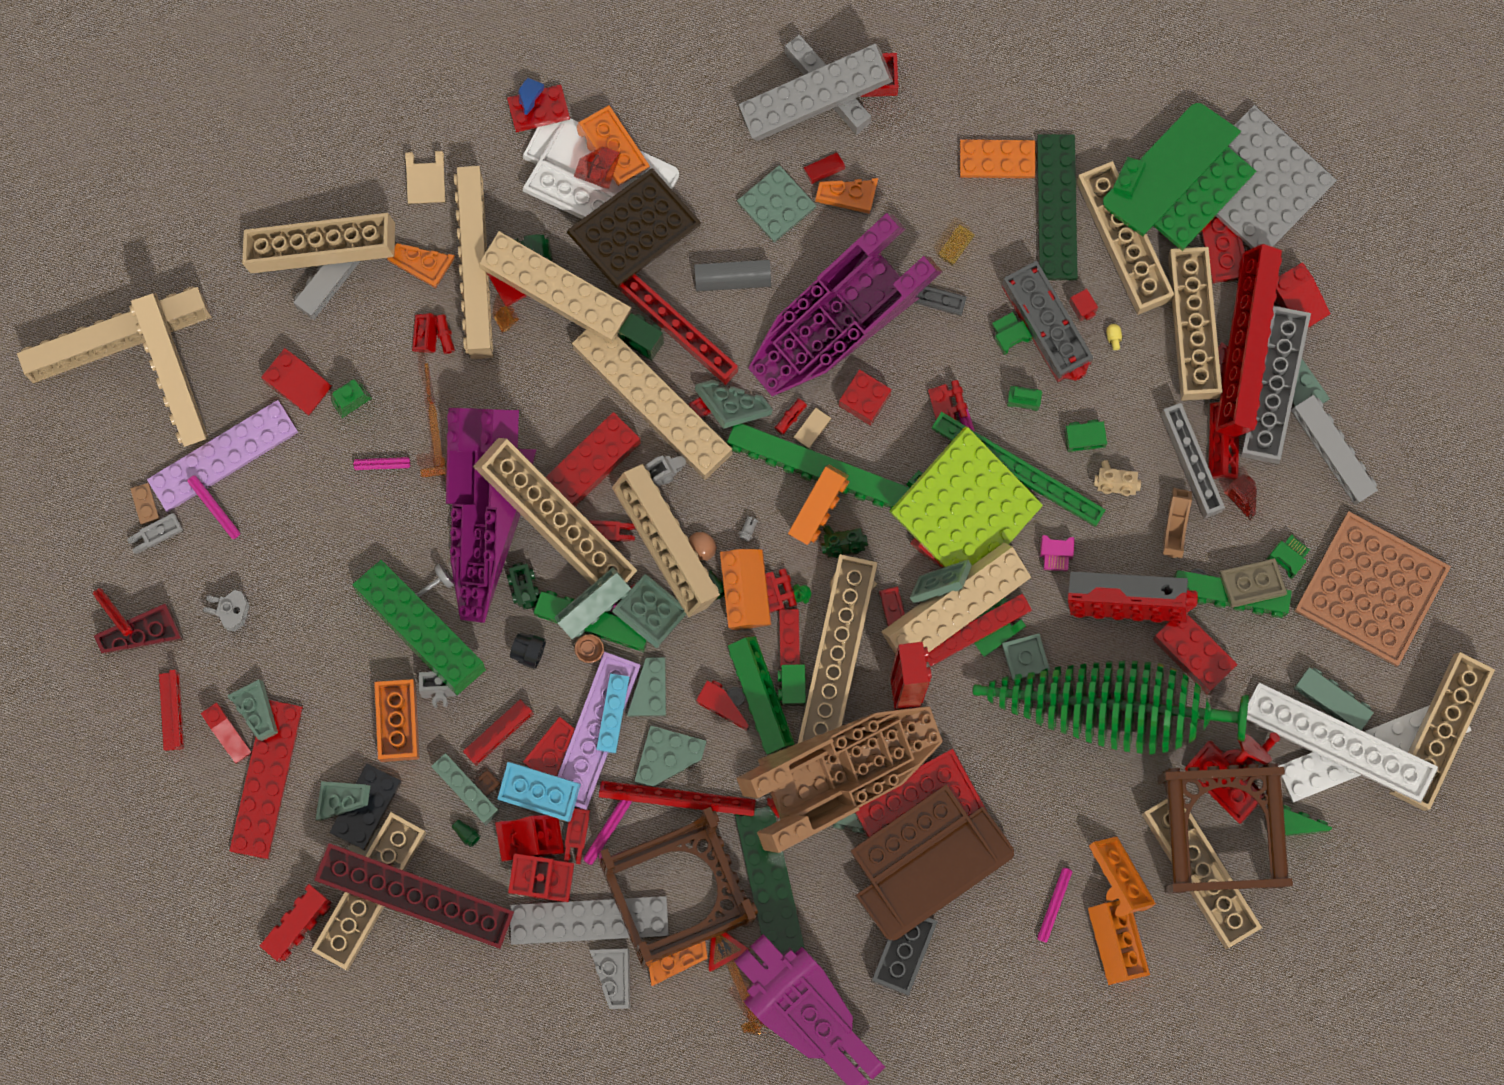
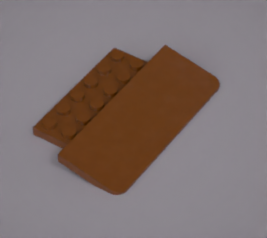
[850,784,1014,941]

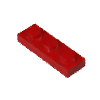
[779,609,800,668]

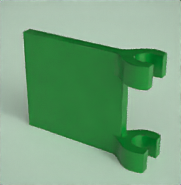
[971,597,1026,657]

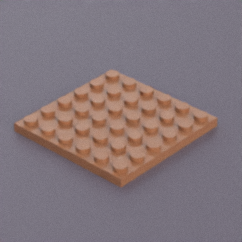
[1294,511,1451,667]

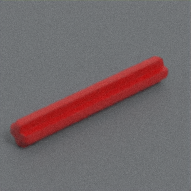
[93,588,133,636]

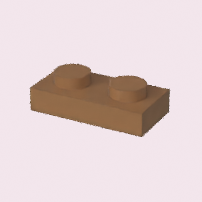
[130,483,160,525]

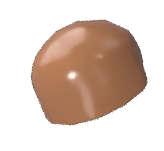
[688,532,717,561]
[574,634,604,663]

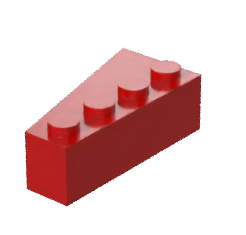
[260,884,332,962]

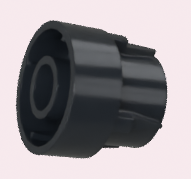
[510,633,546,670]

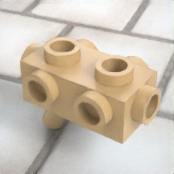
[1094,460,1141,496]

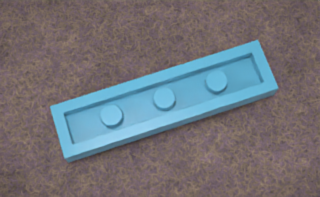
[596,673,630,754]

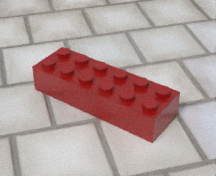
[545,412,641,507]

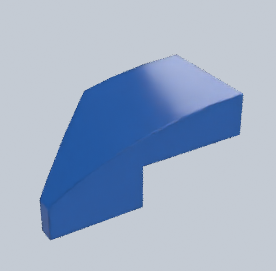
[518,78,544,115]

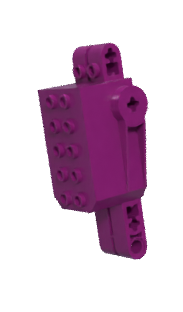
[734,934,886,1085]

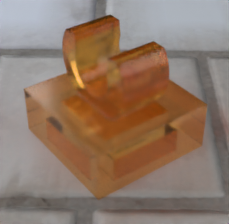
[494,306,519,333]

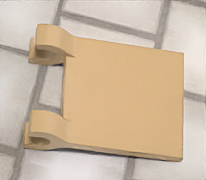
[405,151,445,204]

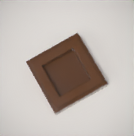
[473,769,500,797]

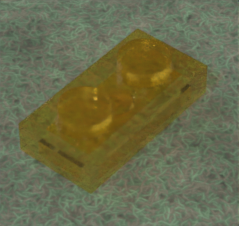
[938,224,975,266]

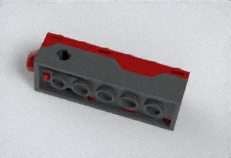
[1001,261,1094,383]
[1068,571,1198,624]

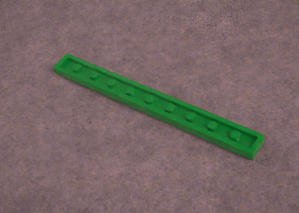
[931,412,1106,527]

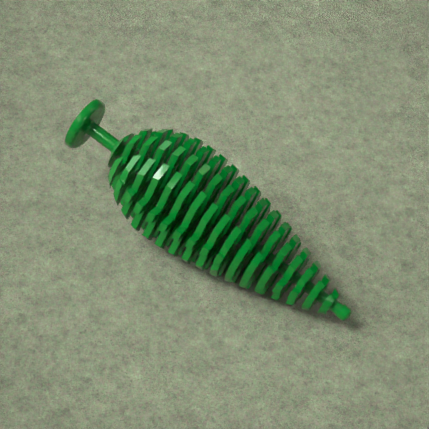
[972,660,1249,754]

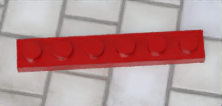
[928,594,1032,667]

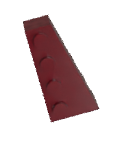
[94,603,184,654]

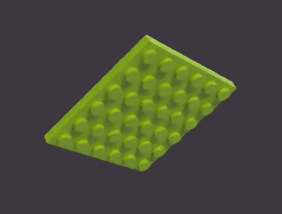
[889,427,1043,567]

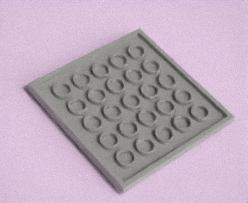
[1216,105,1337,249]

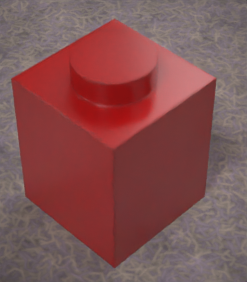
[1069,288,1098,321]

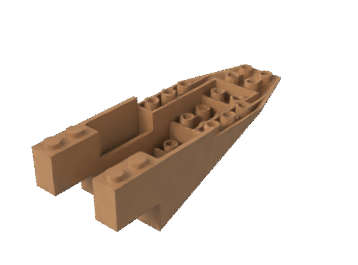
[736,706,943,853]

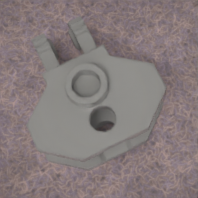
[645,455,686,487]
[202,590,250,632]

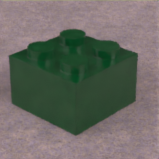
[618,313,664,361]

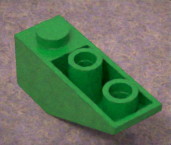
[1266,805,1332,836]

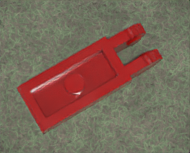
[588,520,635,542]
[564,808,590,864]

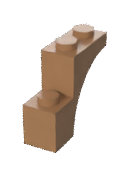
[1163,488,1192,558]

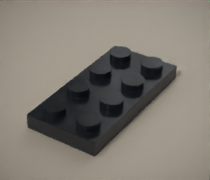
[329,764,401,851]

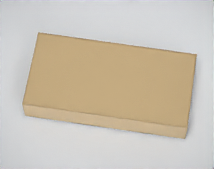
[794,408,831,449]

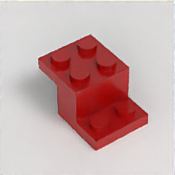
[495,815,564,862]
[508,854,575,902]

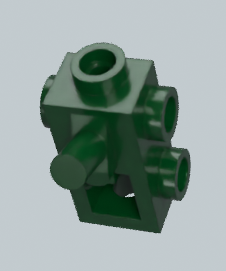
[821,525,868,558]
[507,562,540,610]

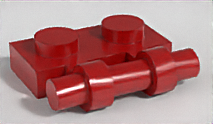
[928,380,968,421]
[765,568,797,613]

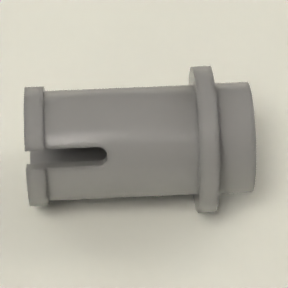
[738,516,758,542]

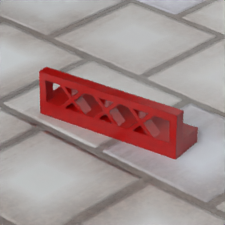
[1209,402,1239,480]
[159,670,184,751]
[463,699,534,766]

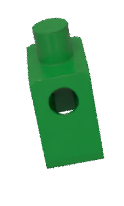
[331,379,372,418]

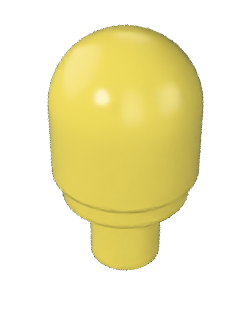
[1106,324,1122,350]

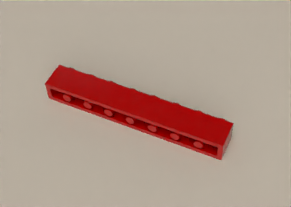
[617,275,738,385]

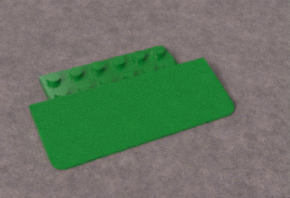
[1103,103,1256,251]

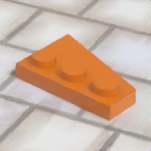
[815,178,878,214]
[387,243,455,288]
[649,941,708,986]

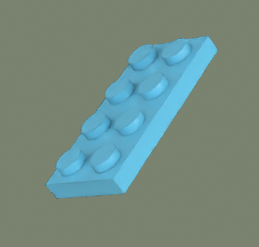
[497,762,581,822]

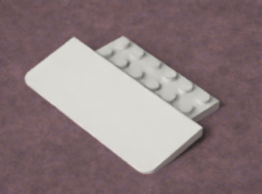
[523,118,679,219]

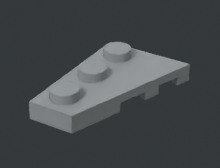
[590,949,630,1009]

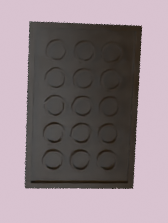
[567,168,701,288]

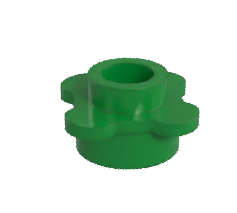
[793,584,811,604]

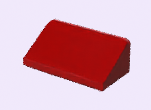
[803,152,845,184]
[412,313,437,353]

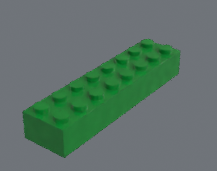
[352,560,486,695]

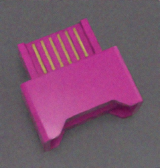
[1040,535,1074,572]

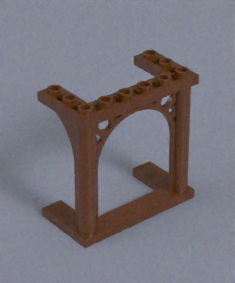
[1158,763,1293,894]
[598,807,758,969]

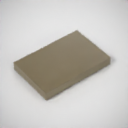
[1219,558,1287,608]

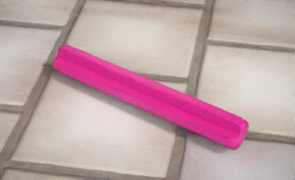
[187,475,240,540]
[583,800,632,865]
[1037,867,1072,943]

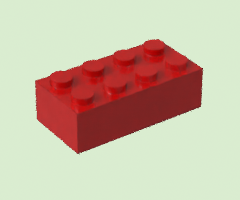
[1152,615,1238,694]

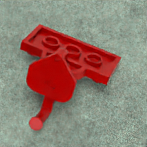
[1185,732,1280,824]

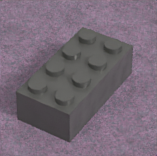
[871,918,938,996]

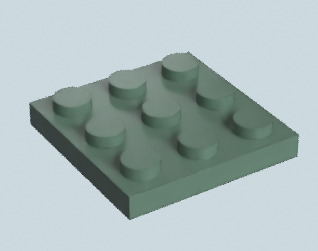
[737,165,816,243]
[612,574,686,648]

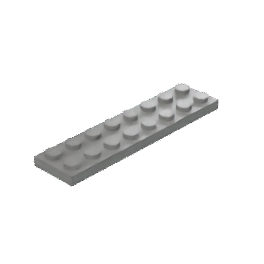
[510,896,669,945]

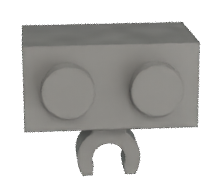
[419,672,461,708]

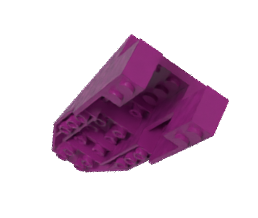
[748,213,943,397]
[446,408,537,623]

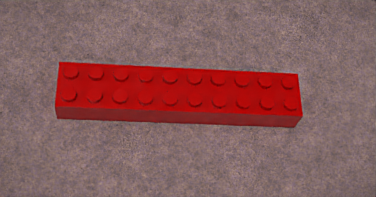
[1215,244,1282,437]
[890,642,932,710]

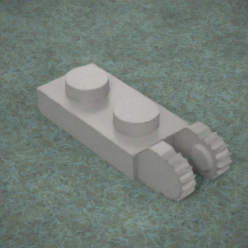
[127,513,183,554]

